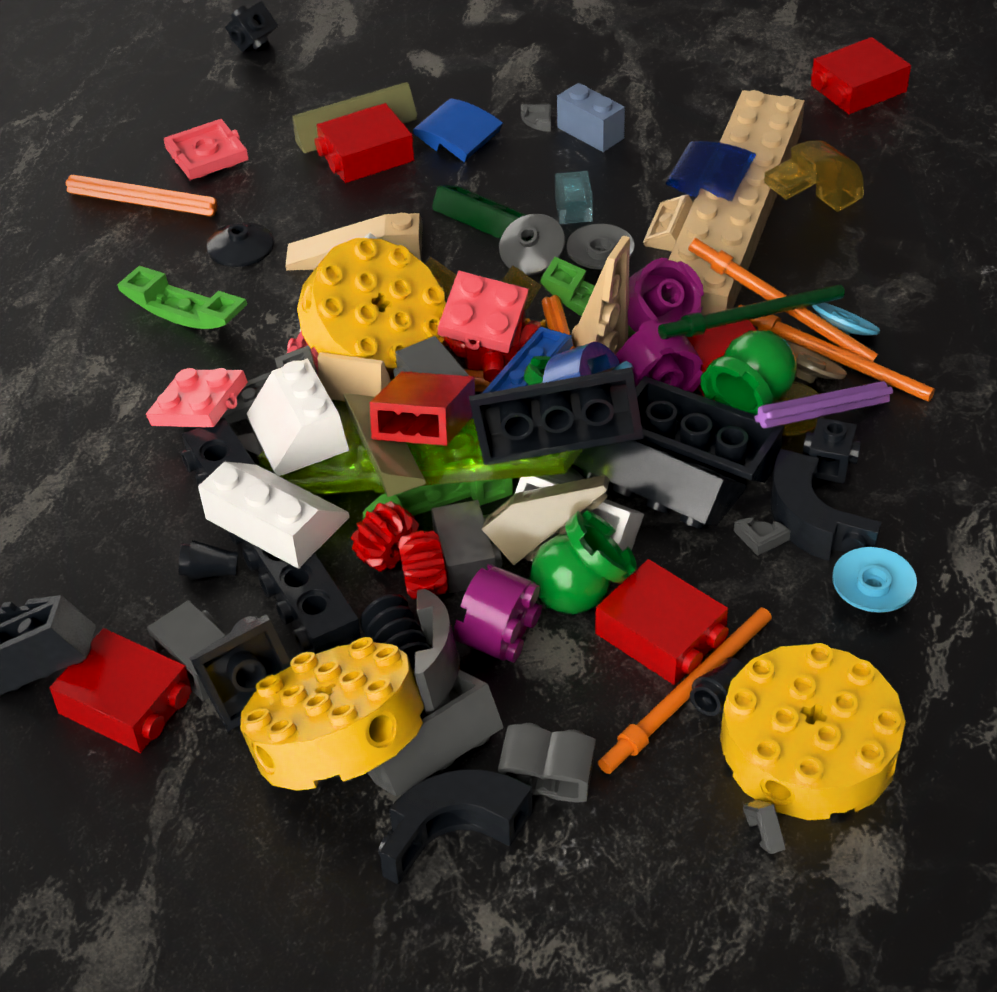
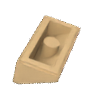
[643,195,693,251]
[318,352,391,402]

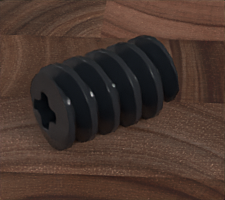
[360,593,431,674]

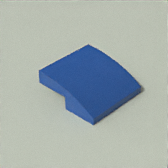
[412,98,503,162]

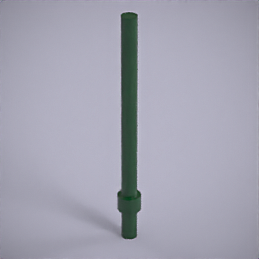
[658,284,845,339]

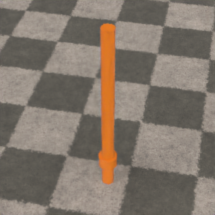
[688,238,878,361]
[739,305,935,402]
[598,607,772,774]

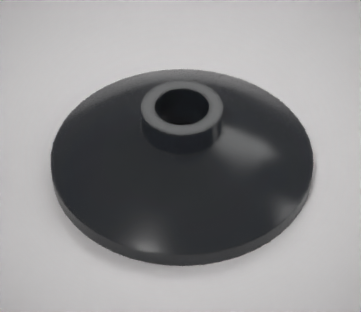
[207,222,274,267]

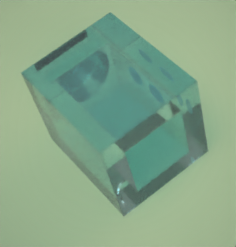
[555,171,593,224]

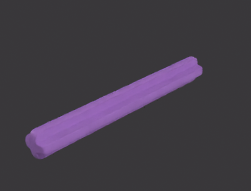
[754,381,893,429]

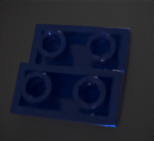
[666,141,756,202]

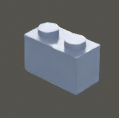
[557,83,625,152]

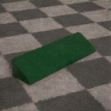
[432,185,534,241]

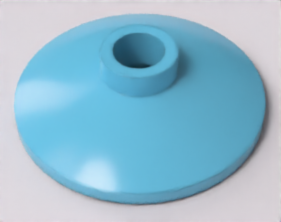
[812,303,880,336]
[832,547,917,613]

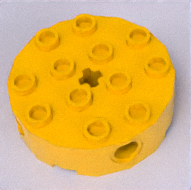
[297,238,446,381]
[240,637,424,791]
[720,643,906,820]

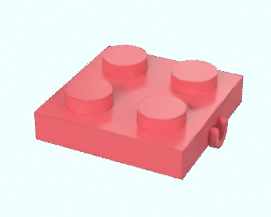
[164,119,248,180]
[437,270,529,354]
[146,368,248,427]

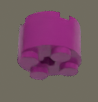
[628,258,704,332]
[616,320,703,393]
[454,564,542,663]

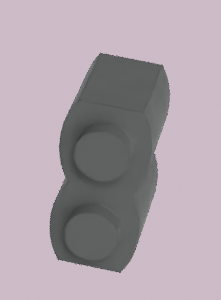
[498,723,596,802]

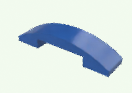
[543,342,620,383]

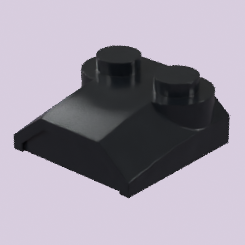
[190,614,291,732]

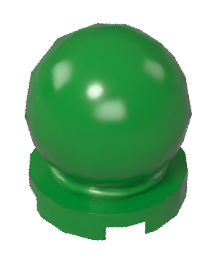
[701,330,797,415]
[530,510,637,614]

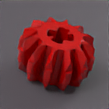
[351,501,419,572]
[398,530,448,599]

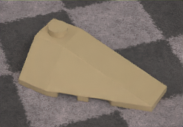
[286,212,423,270]
[571,236,630,374]

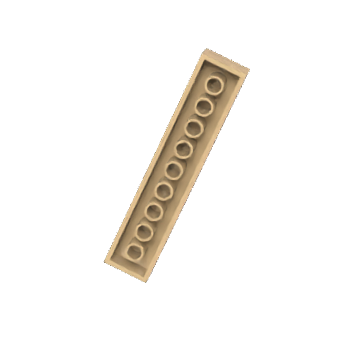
[668,90,805,315]

